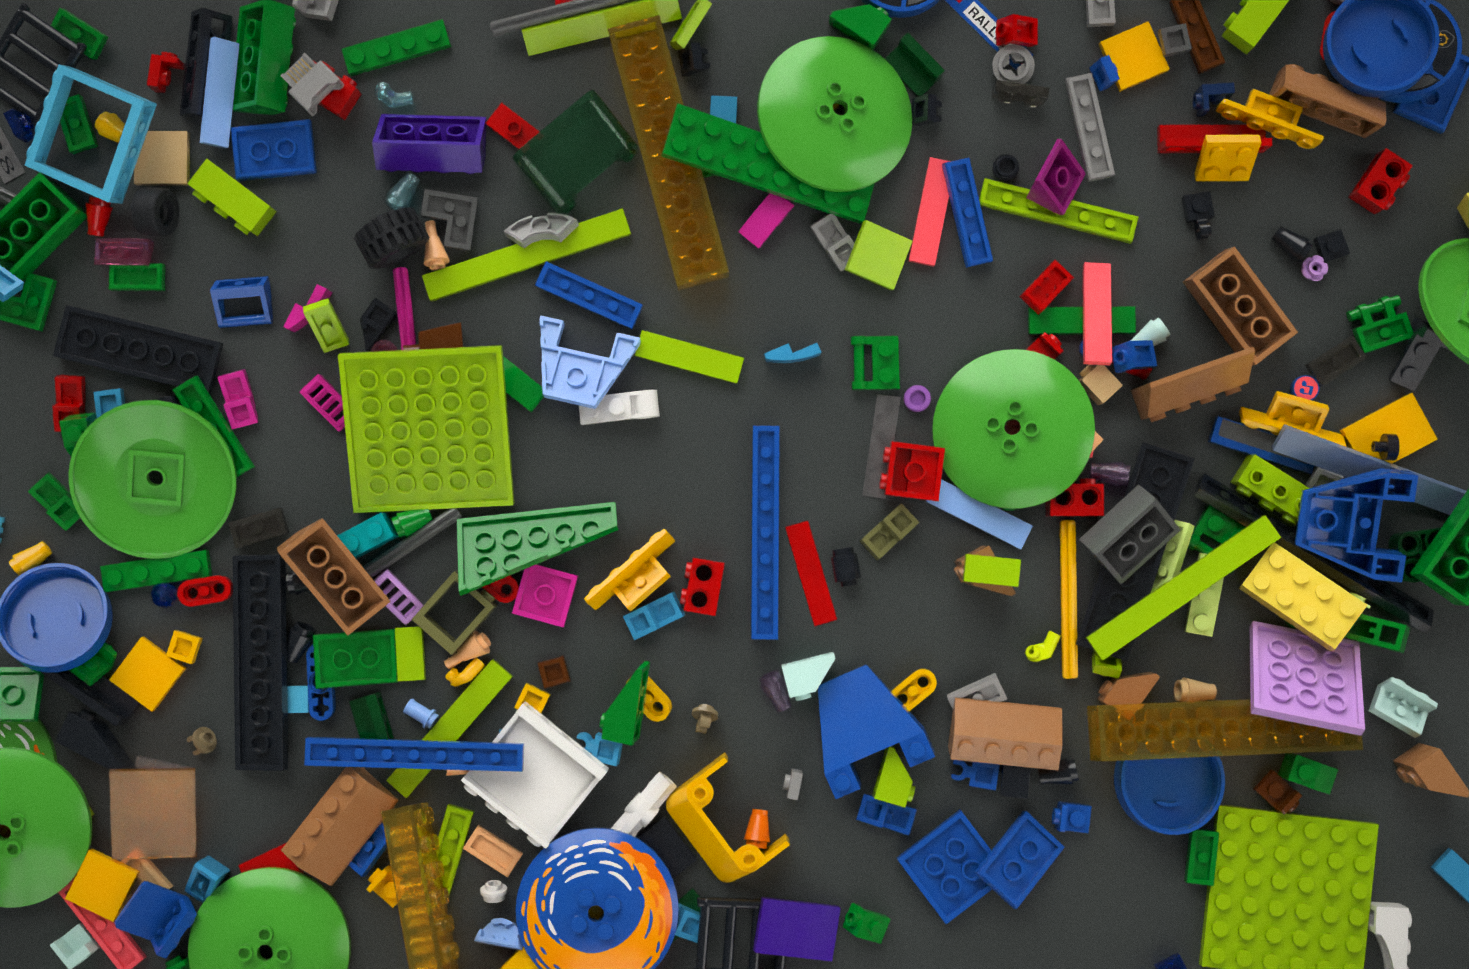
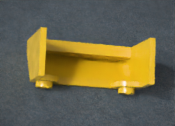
[666,752,790,883]

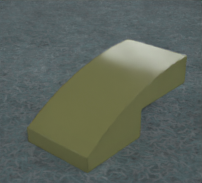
[859,503,919,560]

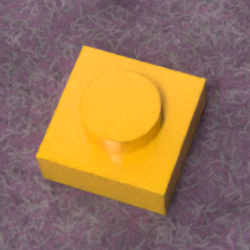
[166,630,203,664]
[514,683,551,714]

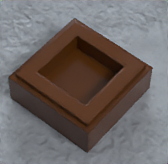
[537,655,571,689]

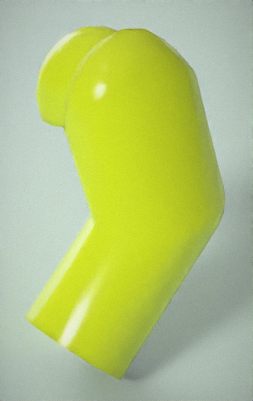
[1025,631,1061,662]

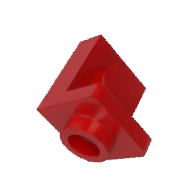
[995,14,1038,47]
[147,52,185,93]
[1026,332,1064,359]

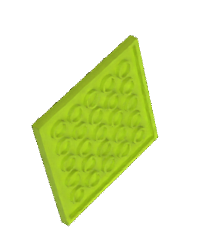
[338,345,514,513]
[1199,805,1379,969]

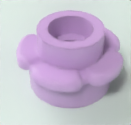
[1301,255,1328,281]

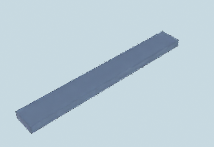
[1272,424,1467,515]

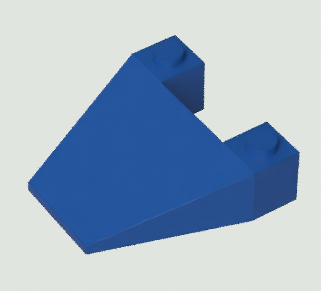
[1295,468,1419,582]
[818,664,935,799]

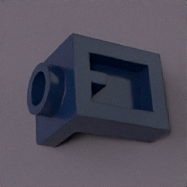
[1192,83,1235,117]

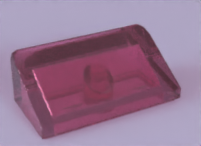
[94,238,154,266]

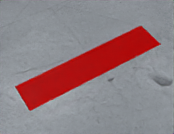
[785,521,837,626]

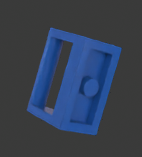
[210,276,273,328]

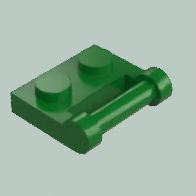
[851,336,900,390]
[1188,506,1246,574]

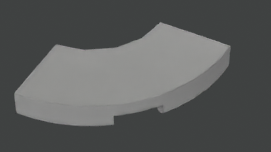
[504,213,579,248]

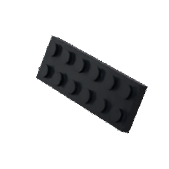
[53,305,224,395]

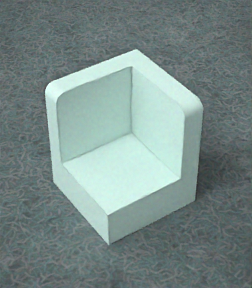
[50,923,100,969]

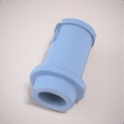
[403,698,439,729]

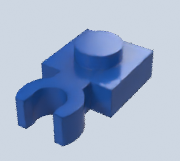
[951,760,1000,791]

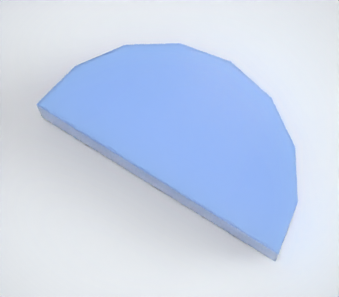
[474,918,523,950]

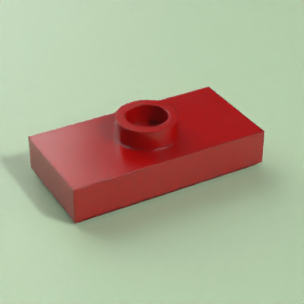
[486,102,544,157]
[1020,260,1074,315]

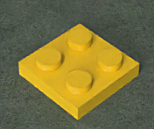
[1194,135,1261,181]

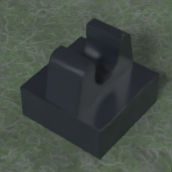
[678,42,710,77]
[912,93,942,126]

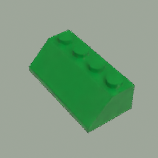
[232,0,296,115]

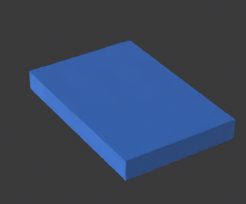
[1393,54,1469,134]
[231,119,317,181]
[974,811,1065,909]

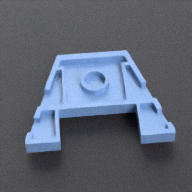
[540,316,641,409]

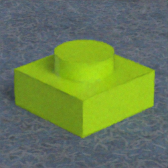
[1092,651,1122,679]

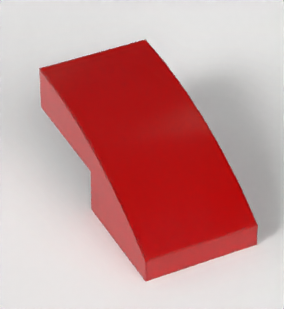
[52,375,86,432]

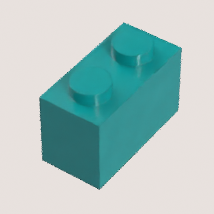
[337,512,399,559]

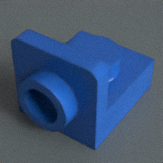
[1112,340,1157,373]
[1052,801,1092,833]

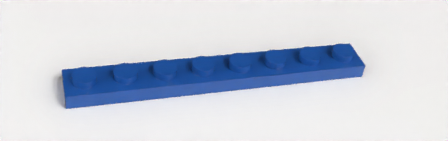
[751,426,779,640]
[304,737,524,772]

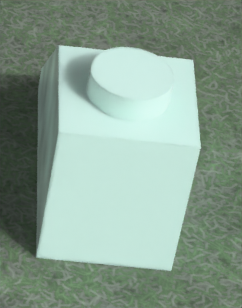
[781,652,835,701]

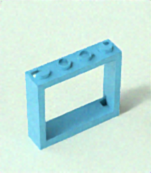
[24,64,157,204]

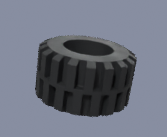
[354,207,430,269]

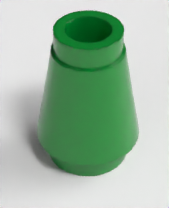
[391,509,433,538]

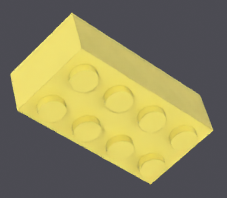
[1239,542,1367,652]

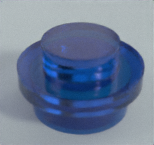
[151,583,178,608]

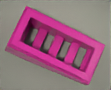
[300,374,345,432]

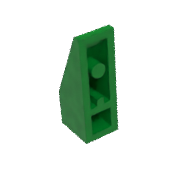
[1344,614,1410,654]
[599,661,650,746]

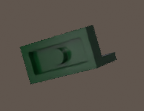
[885,32,945,97]
[350,691,395,739]

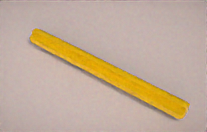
[1060,520,1078,679]

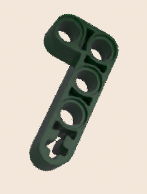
[1388,527,1442,583]

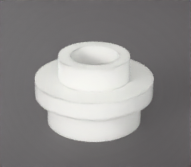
[480,880,507,903]

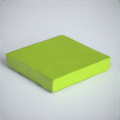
[845,220,913,290]

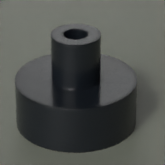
[1371,434,1400,461]

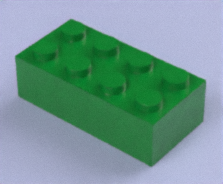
[0,172,87,282]
[1410,489,1469,606]

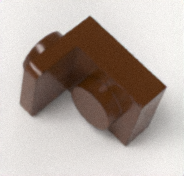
[1253,770,1302,815]

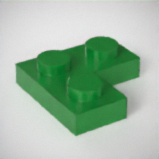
[0,273,57,332]

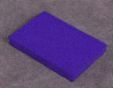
[753,897,841,961]

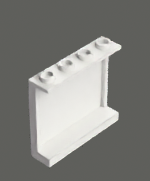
[461,701,609,849]

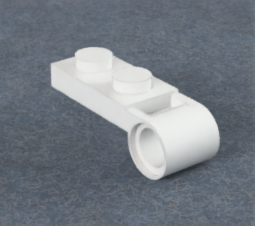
[579,390,660,425]

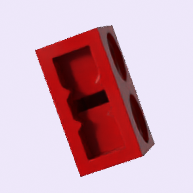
[1348,148,1413,214]
[1046,479,1104,516]
[680,557,725,616]

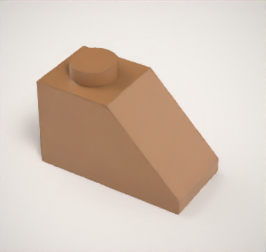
[1098,672,1160,720]

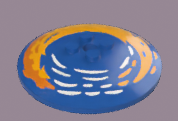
[516,828,679,969]

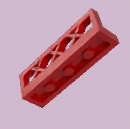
[1157,125,1272,153]

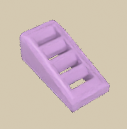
[374,568,424,626]

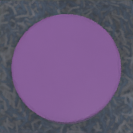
[903,385,931,412]

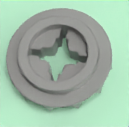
[992,44,1035,87]

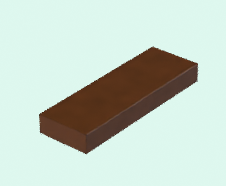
[1169,0,1226,74]

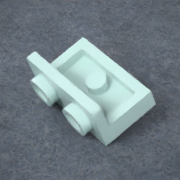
[1369,677,1438,738]

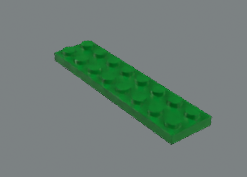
[661,103,875,224]

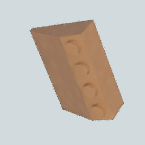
[1131,347,1255,422]

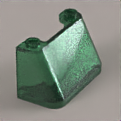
[513,90,638,214]

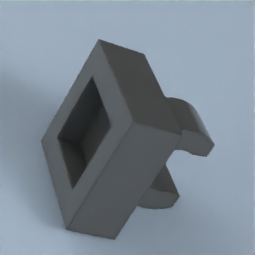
[1158,23,1192,57]

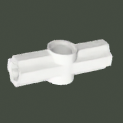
[610,771,677,837]

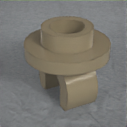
[692,704,719,734]
[187,727,217,755]

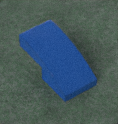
[856,793,918,835]

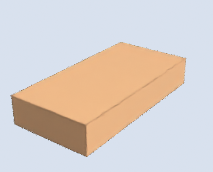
[463,825,523,878]

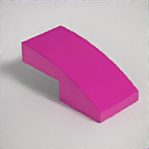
[738,193,795,249]
[283,284,333,332]
[217,369,259,429]

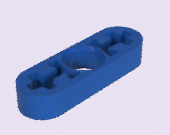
[306,645,336,721]

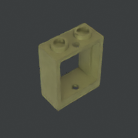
[411,571,498,655]

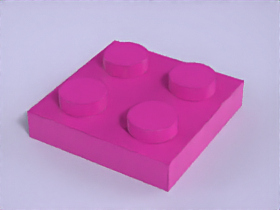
[512,564,578,628]

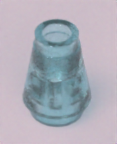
[385,172,420,210]

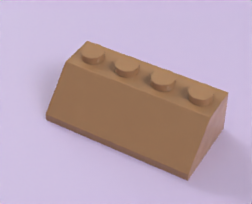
[1269,64,1386,138]
[277,518,391,635]
[948,698,1062,770]
[281,767,399,886]

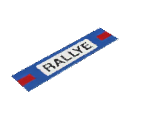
[945,0,1033,70]

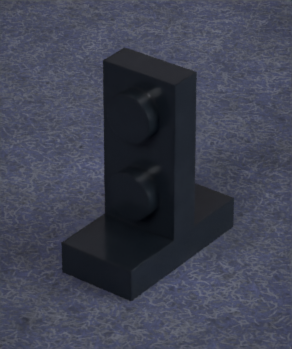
[1389,317,1447,391]

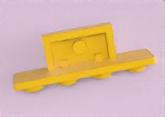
[1216,89,1324,149]
[1239,391,1346,446]
[584,529,675,611]

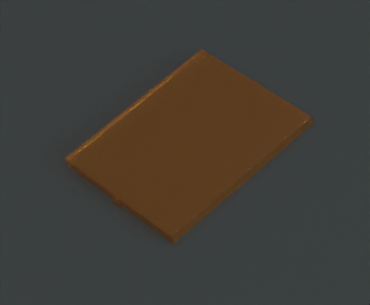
[109,768,197,859]

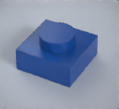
[1089,55,1120,91]

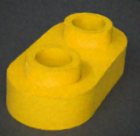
[891,668,937,711]
[626,676,672,722]

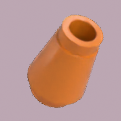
[744,809,770,849]

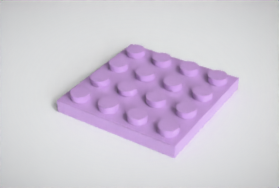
[1249,621,1365,736]

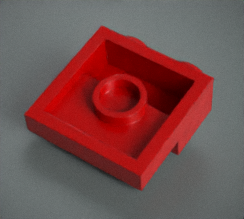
[879,441,945,501]

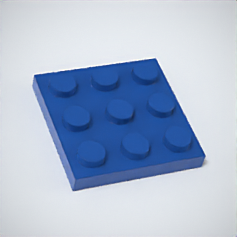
[896,810,992,924]

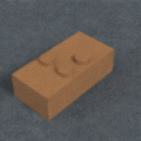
[1183,246,1298,365]

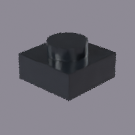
[1313,229,1350,263]

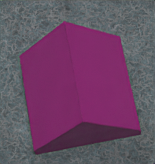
[1026,139,1086,215]

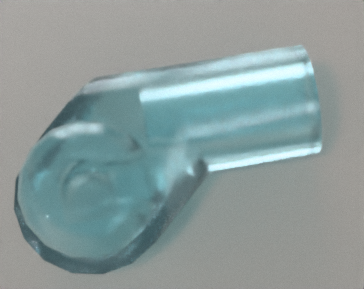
[375,82,414,108]

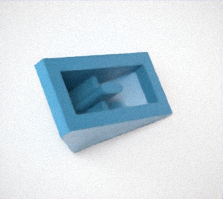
[184,855,230,903]

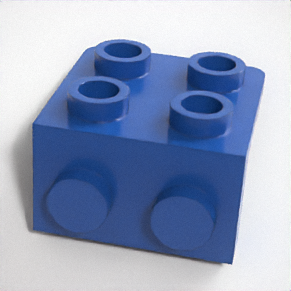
[114,881,197,959]

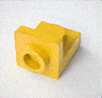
[366,865,412,908]

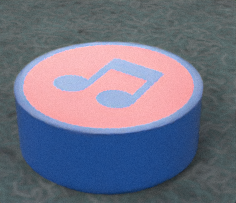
[1290,375,1320,400]

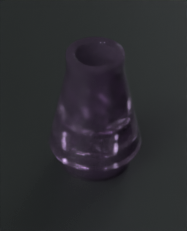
[1090,462,1130,488]
[759,670,792,712]

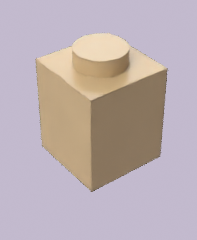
[1079,365,1123,405]

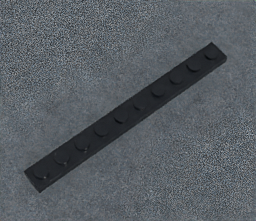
[1194,473,1434,633]

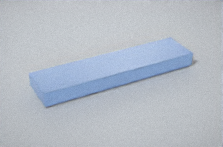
[199,37,239,149]
[925,479,1033,550]

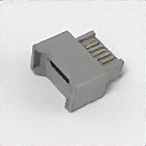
[281,52,344,116]

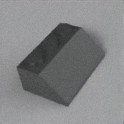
[1079,484,1181,584]

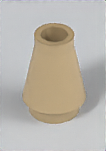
[1174,677,1217,704]

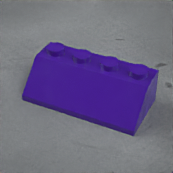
[372,114,487,174]

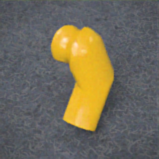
[445,657,485,687]

